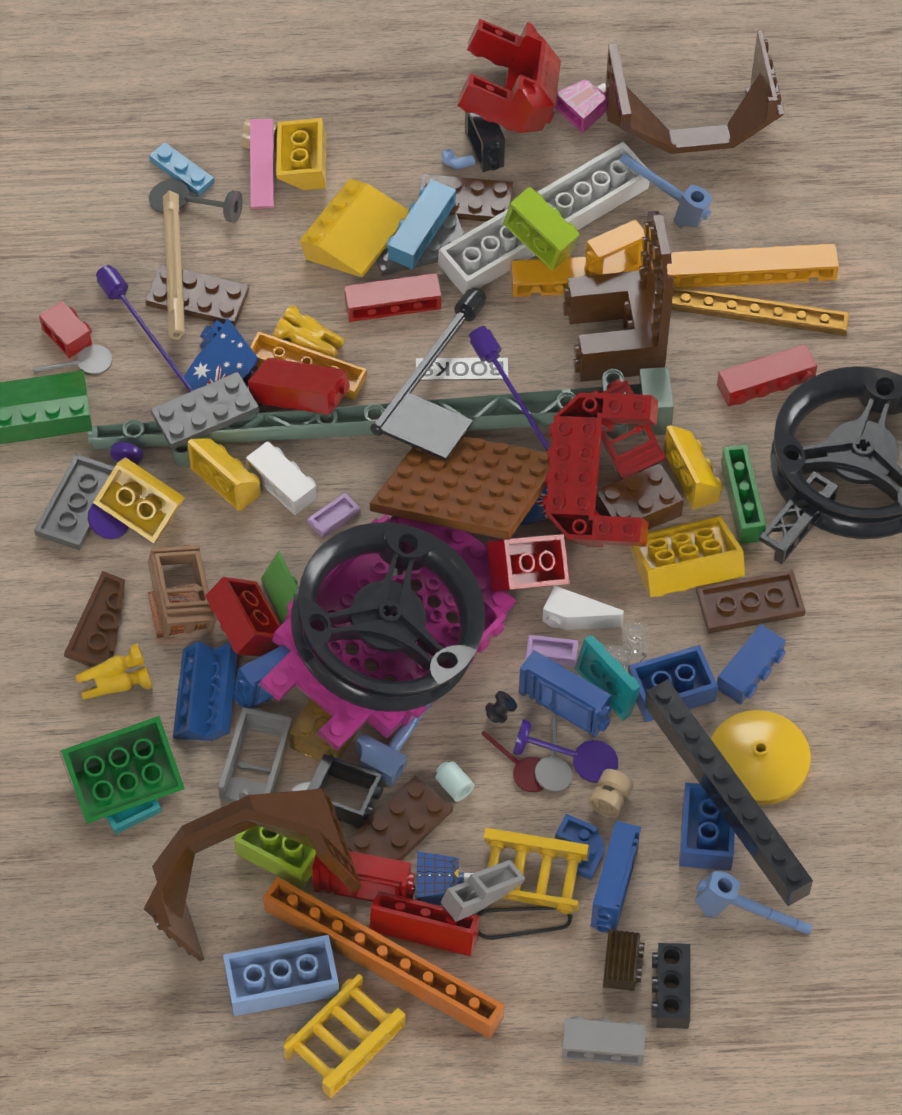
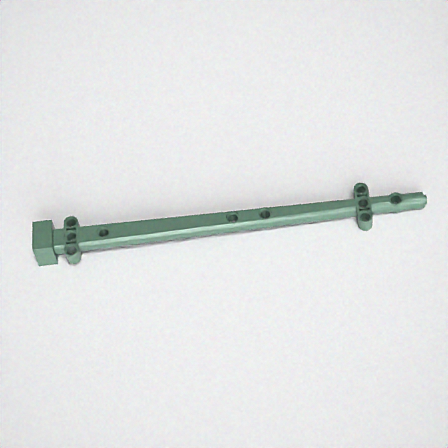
[88,367,674,468]

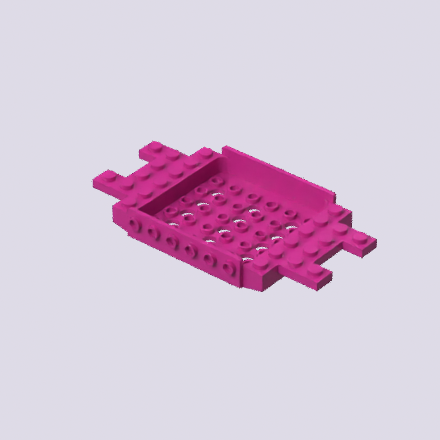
[260,514,516,751]

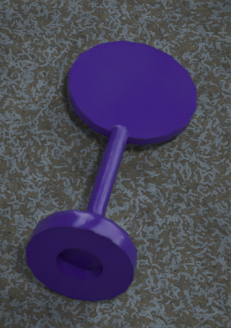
[88,442,144,540]
[512,719,618,783]

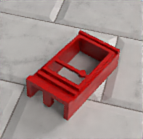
[591,379,666,480]
[312,851,415,902]

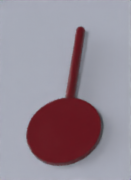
[481,731,544,792]

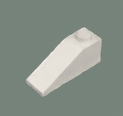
[542,585,624,630]

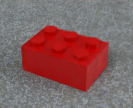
[487,534,570,592]
[205,577,281,657]

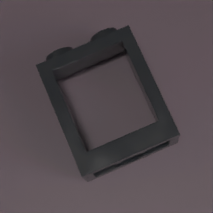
[465,112,505,172]
[307,754,384,828]

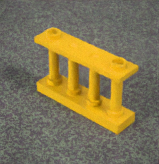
[484,827,590,914]
[283,974,406,1099]

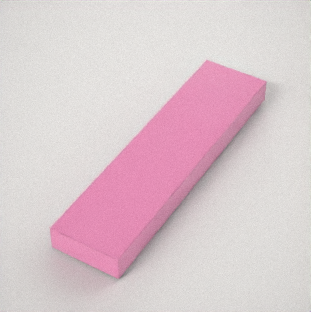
[250,118,274,209]

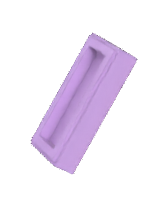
[307,493,361,539]
[526,635,578,666]

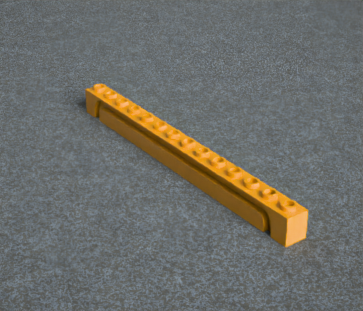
[510,244,839,297]

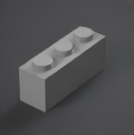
[562,1016,646,1066]

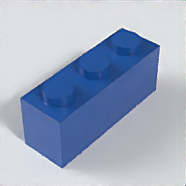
[717,624,786,705]

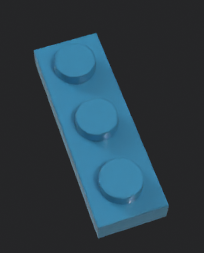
[149,142,214,197]

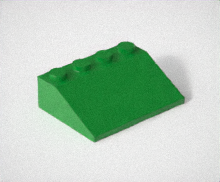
[0,370,92,444]
[59,716,185,824]

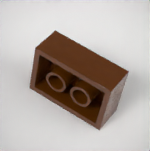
[595,464,684,530]

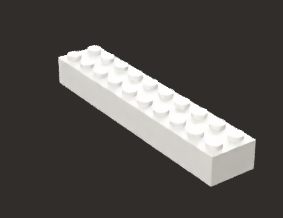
[438,142,650,294]

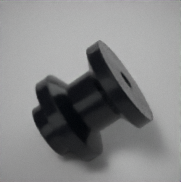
[485,691,518,723]

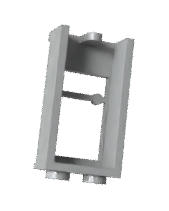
[218,707,293,802]

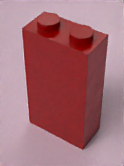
[248,358,350,415]

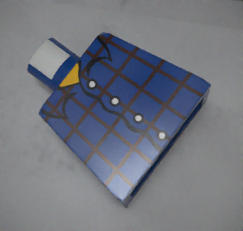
[416,852,475,906]

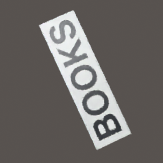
[416,357,508,380]

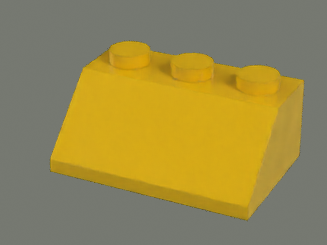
[276,118,327,190]
[663,425,723,510]
[187,438,261,512]
[93,457,186,543]

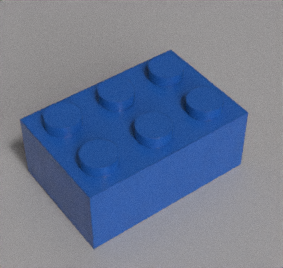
[628,645,718,722]
[679,782,735,871]

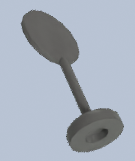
[149,180,243,223]

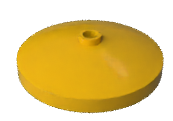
[711,710,811,805]

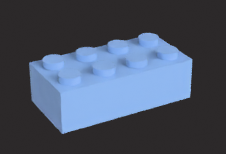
[223,935,339,1016]

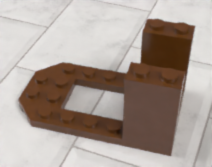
[563,211,674,382]

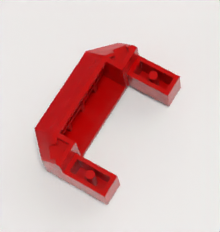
[457,18,561,133]
[543,393,658,547]

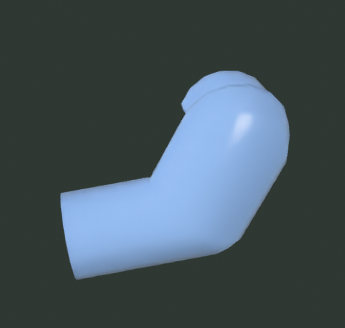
[441,149,475,170]

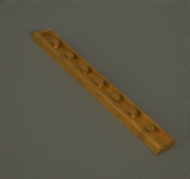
[671,286,850,336]

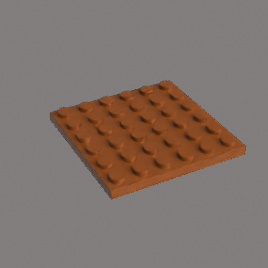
[370,436,550,540]

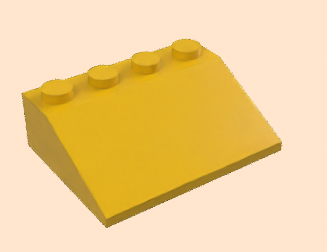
[299,178,409,277]
[629,516,745,597]

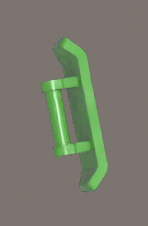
[261,551,298,623]

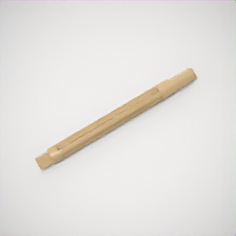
[163,190,185,340]

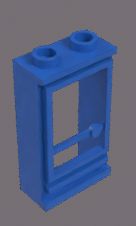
[233,629,316,709]
[519,650,612,738]
[590,821,641,933]

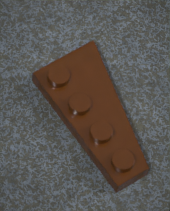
[64,571,125,667]

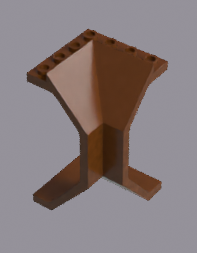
[605,30,785,154]
[143,789,362,961]

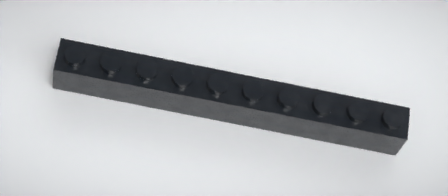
[644,680,813,906]

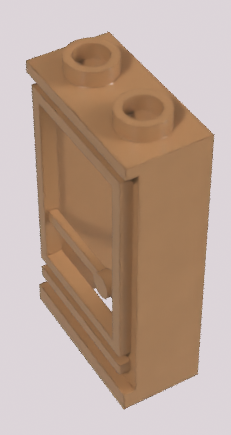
[148,545,216,637]

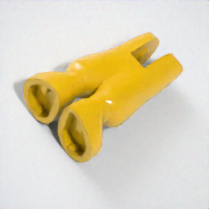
[273,305,345,358]
[75,643,153,700]

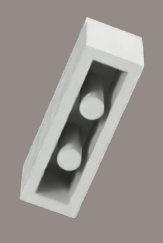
[246,441,317,515]

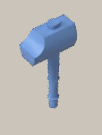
[619,153,713,228]
[356,703,432,787]
[695,871,812,935]

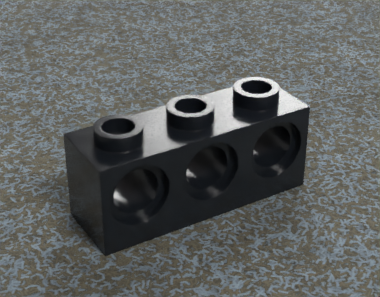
[651,943,690,1029]

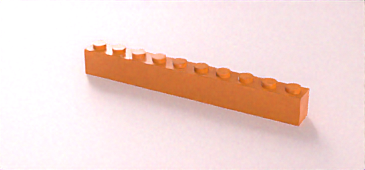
[263,877,504,1039]

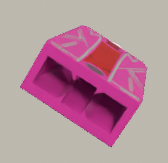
[555,80,607,133]

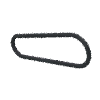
[477,906,572,940]

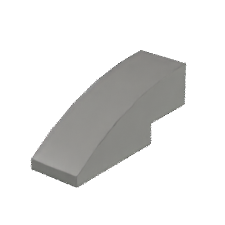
[441,860,525,921]

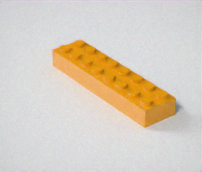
[250,331,367,400]

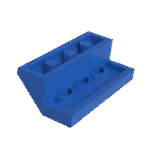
[173,641,238,741]

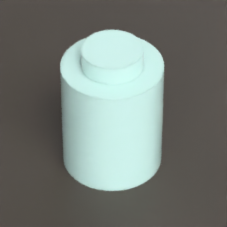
[435,761,475,802]

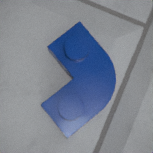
[555,814,605,881]

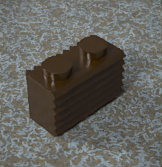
[603,929,645,991]

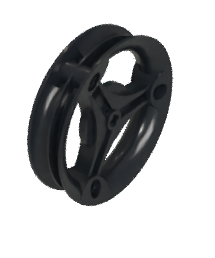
[770,366,902,539]
[291,522,485,712]

